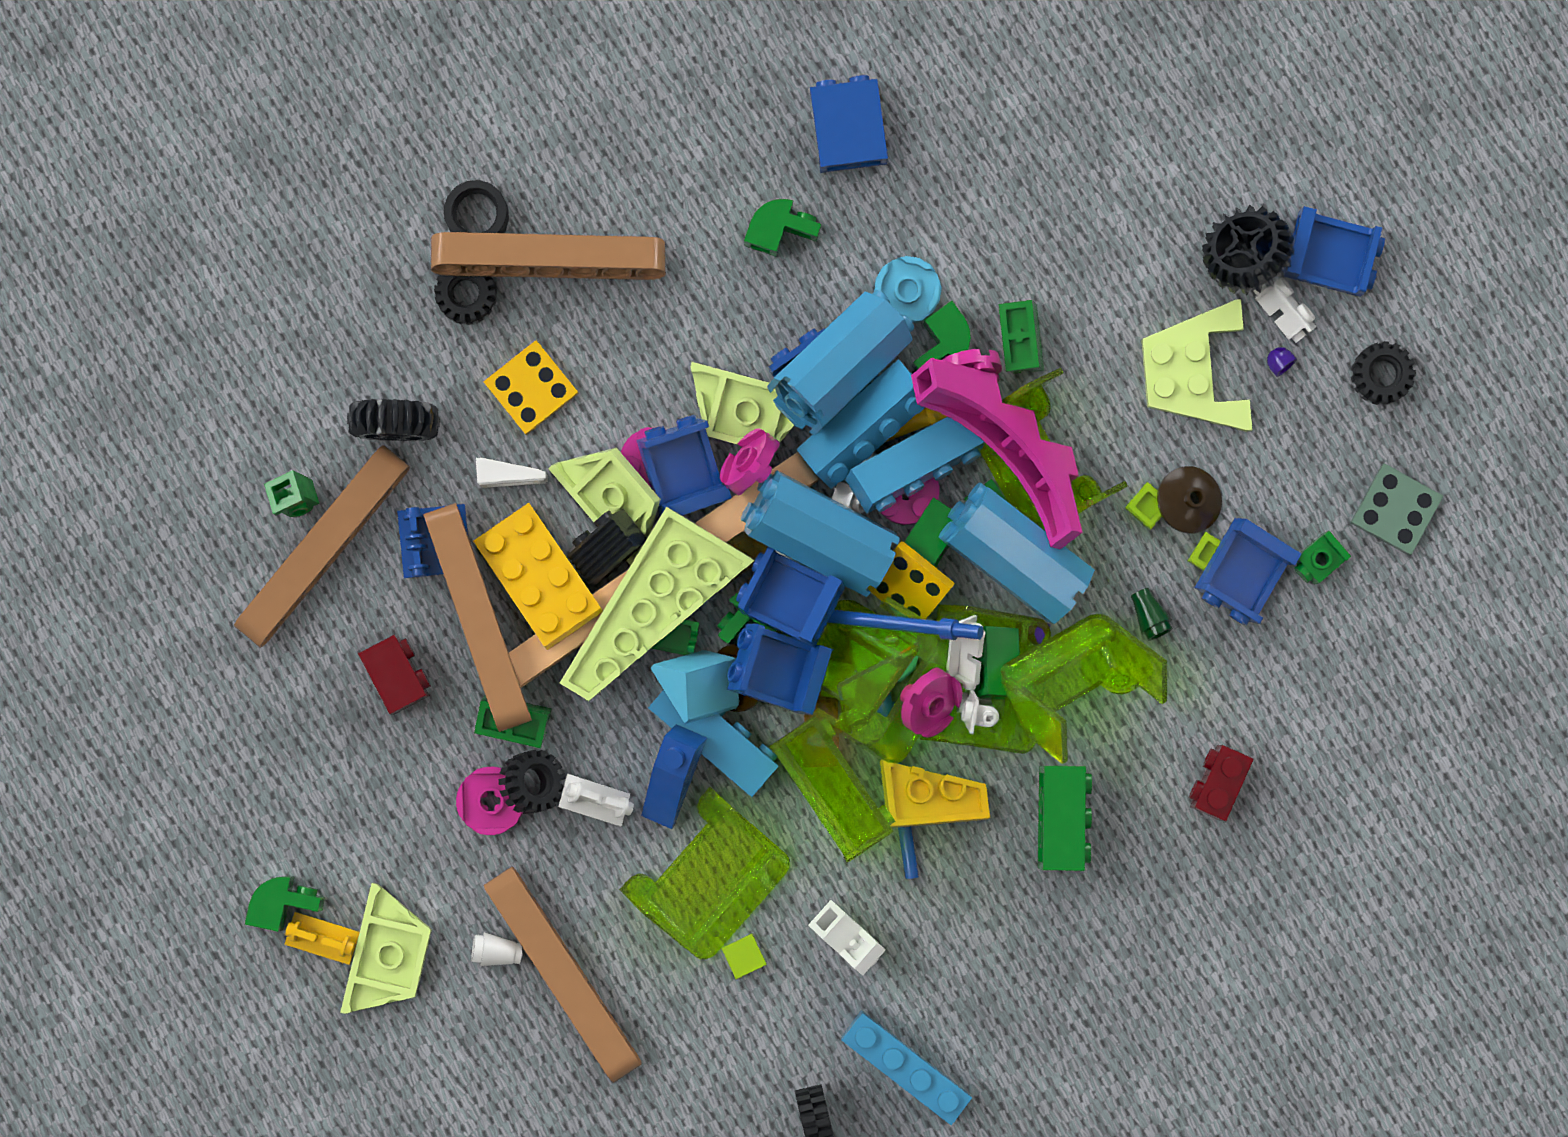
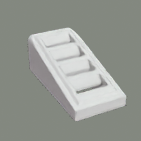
[476,458,548,488]

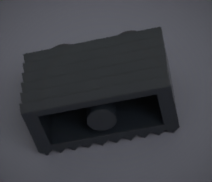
[567,509,647,587]

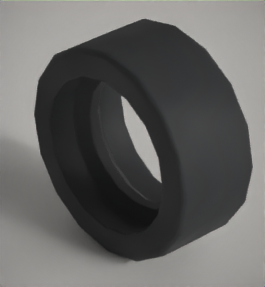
[444,180,509,233]

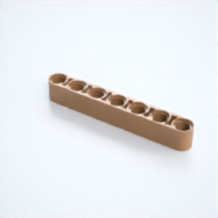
[431,232,666,280]
[234,445,410,648]
[423,503,532,732]
[483,866,642,1083]

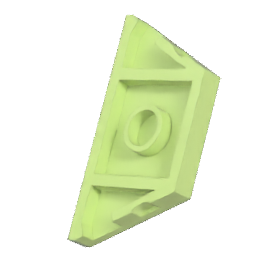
[690,362,795,445]
[548,448,661,565]
[340,883,432,1014]

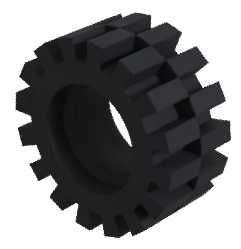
[434,275,497,325]
[1351,341,1416,405]
[499,750,566,814]
[795,1084,834,1137]

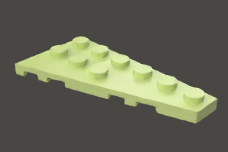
[560,507,755,701]

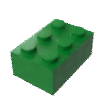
[1038,766,1092,871]

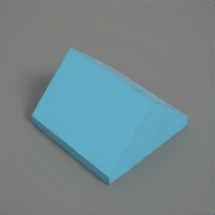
[651,650,739,724]

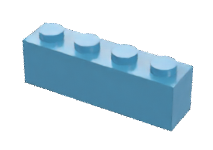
[796,359,925,489]
[845,417,985,514]
[648,690,779,797]
[841,1010,972,1125]

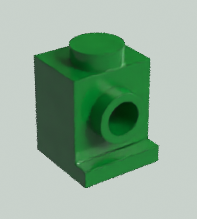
[264,470,320,517]
[1294,531,1351,585]

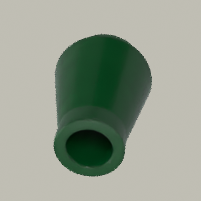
[1130,588,1173,641]

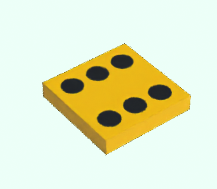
[483,340,579,435]
[868,540,955,620]

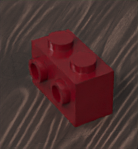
[358,634,431,715]
[1189,745,1254,822]

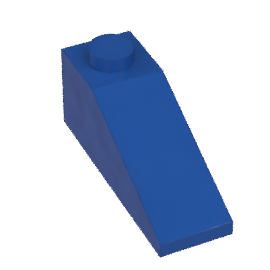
[641,724,707,829]

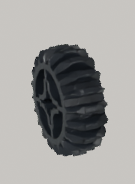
[1202,205,1295,295]
[347,399,440,441]

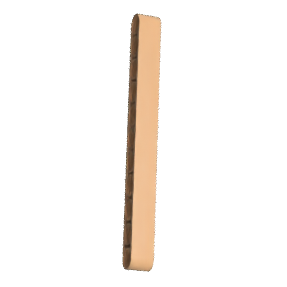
[509,452,819,688]

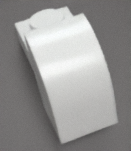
[808,900,885,976]

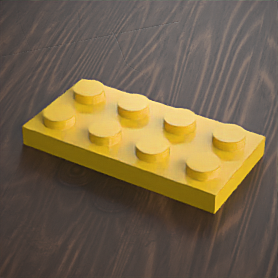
[473,503,603,650]

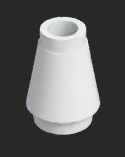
[471,932,522,966]

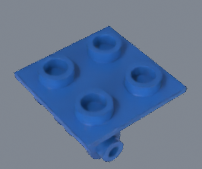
[397,504,468,578]

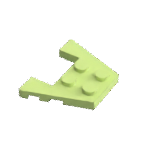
[1141,299,1252,432]

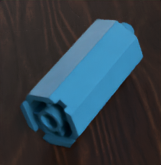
[767,290,914,435]
[741,470,900,597]
[939,482,1095,624]

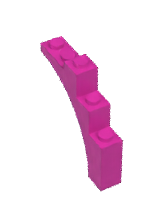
[911,358,1083,549]

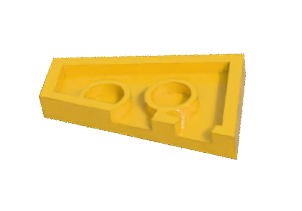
[880,759,990,828]

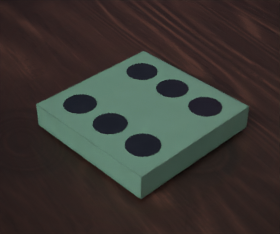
[1350,463,1443,556]

